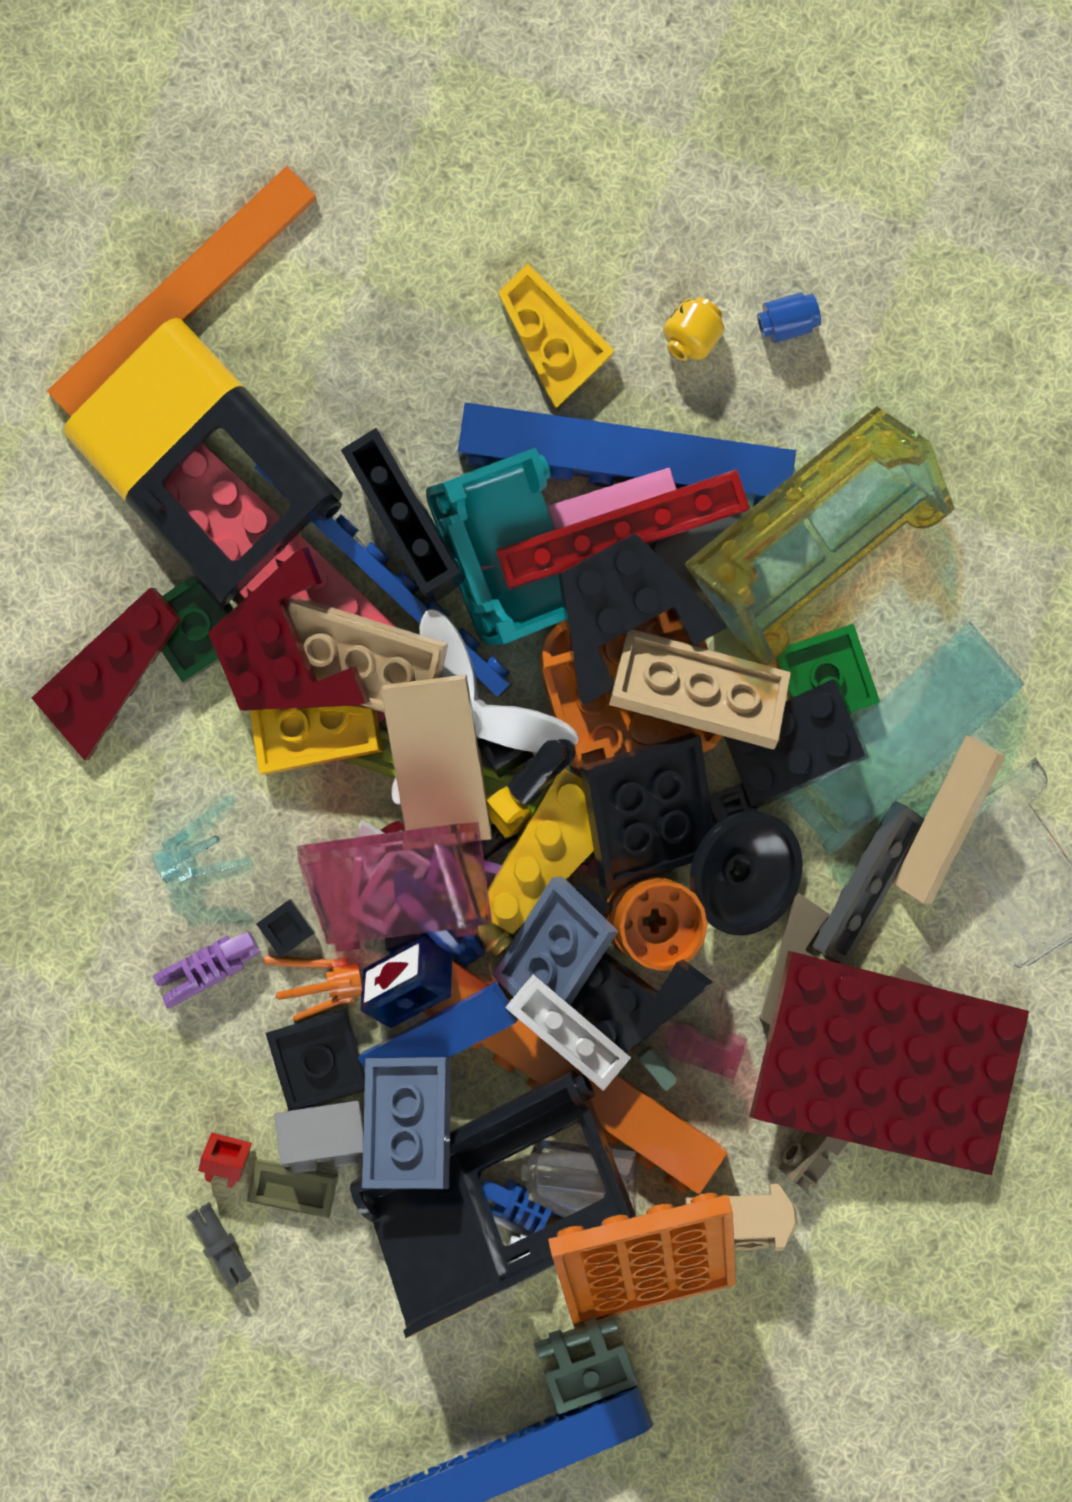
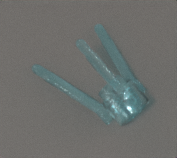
[152,795,253,884]

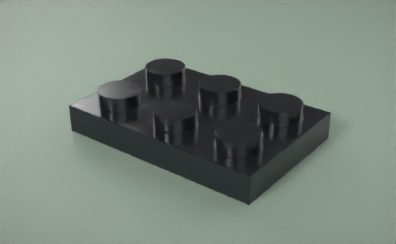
[724,679,870,809]

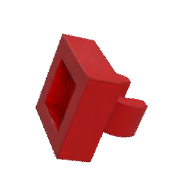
[198,1132,252,1188]

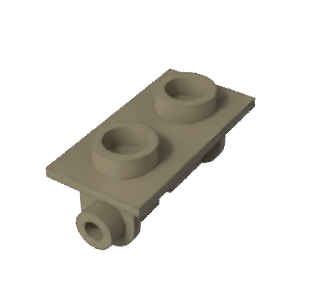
[779,1132,848,1190]

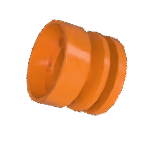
[606,875,707,971]

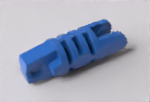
[481,1178,575,1233]

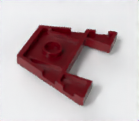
[208,548,370,711]

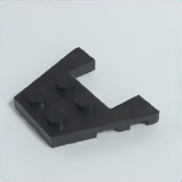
[558,533,727,706]
[570,885,714,1054]

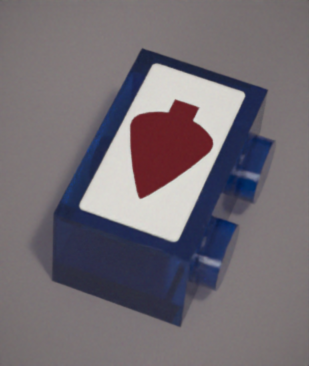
[360,936,453,1029]

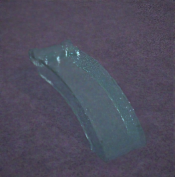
[780,621,1025,855]

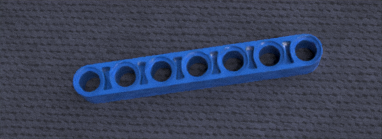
[368,1385,653,1502]

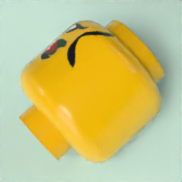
[663,297,725,361]

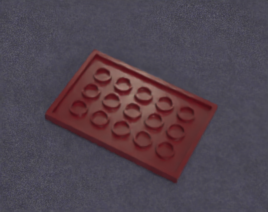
[749,951,1029,1176]

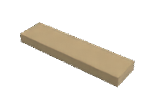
[893,735,1006,905]

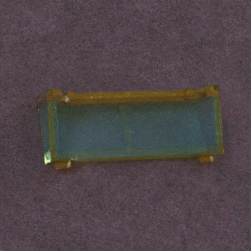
[685,406,955,666]

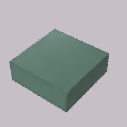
[637,1046,677,1092]

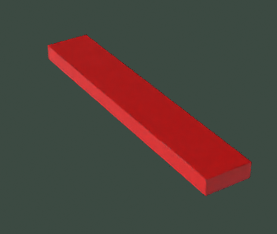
[496,469,750,590]

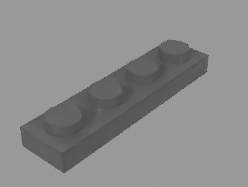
[812,800,924,965]

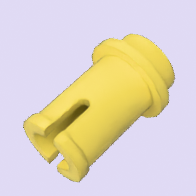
[462,906,513,957]

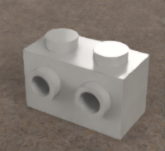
[274,1101,364,1173]

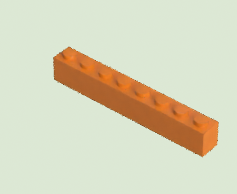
[420,957,728,1195]

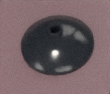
[690,811,803,935]

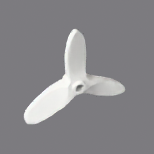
[391,609,579,805]

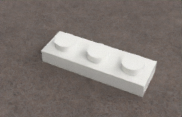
[505,975,631,1091]

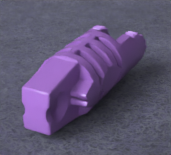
[153,932,261,1008]

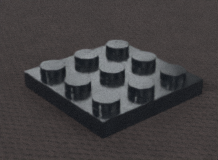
[580,733,714,891]

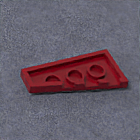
[31,588,182,761]

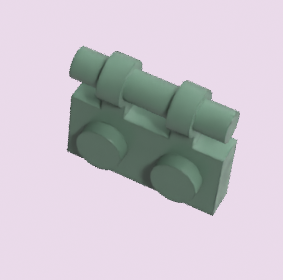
[534,1314,638,1414]

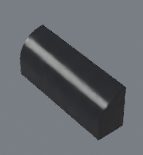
[341,428,465,602]

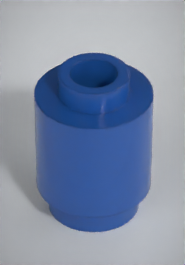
[757,292,821,344]

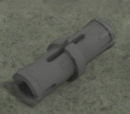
[186,1202,252,1289]

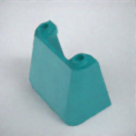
[426,448,565,645]

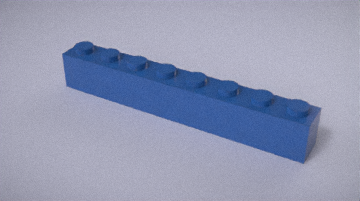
[457,402,796,511]

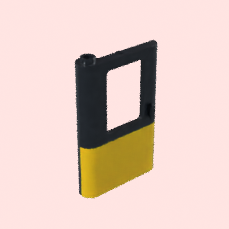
[63,318,343,609]

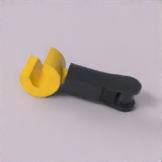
[486,739,576,838]

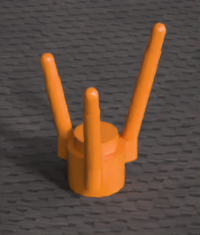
[263,956,364,1023]

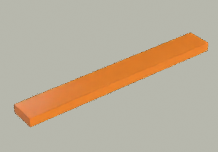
[47,166,316,416]

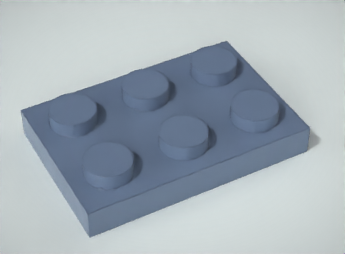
[492,876,618,1005]
[362,1057,451,1189]

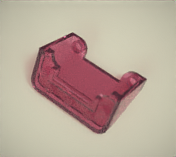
[296,822,492,952]

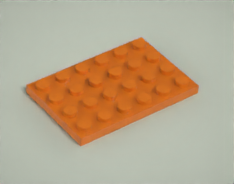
[548,1193,736,1326]

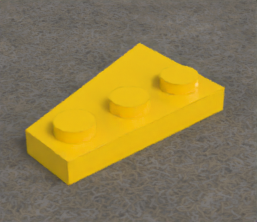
[498,263,615,411]
[249,706,383,775]

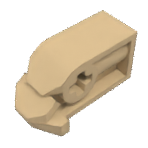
[684,1184,798,1251]

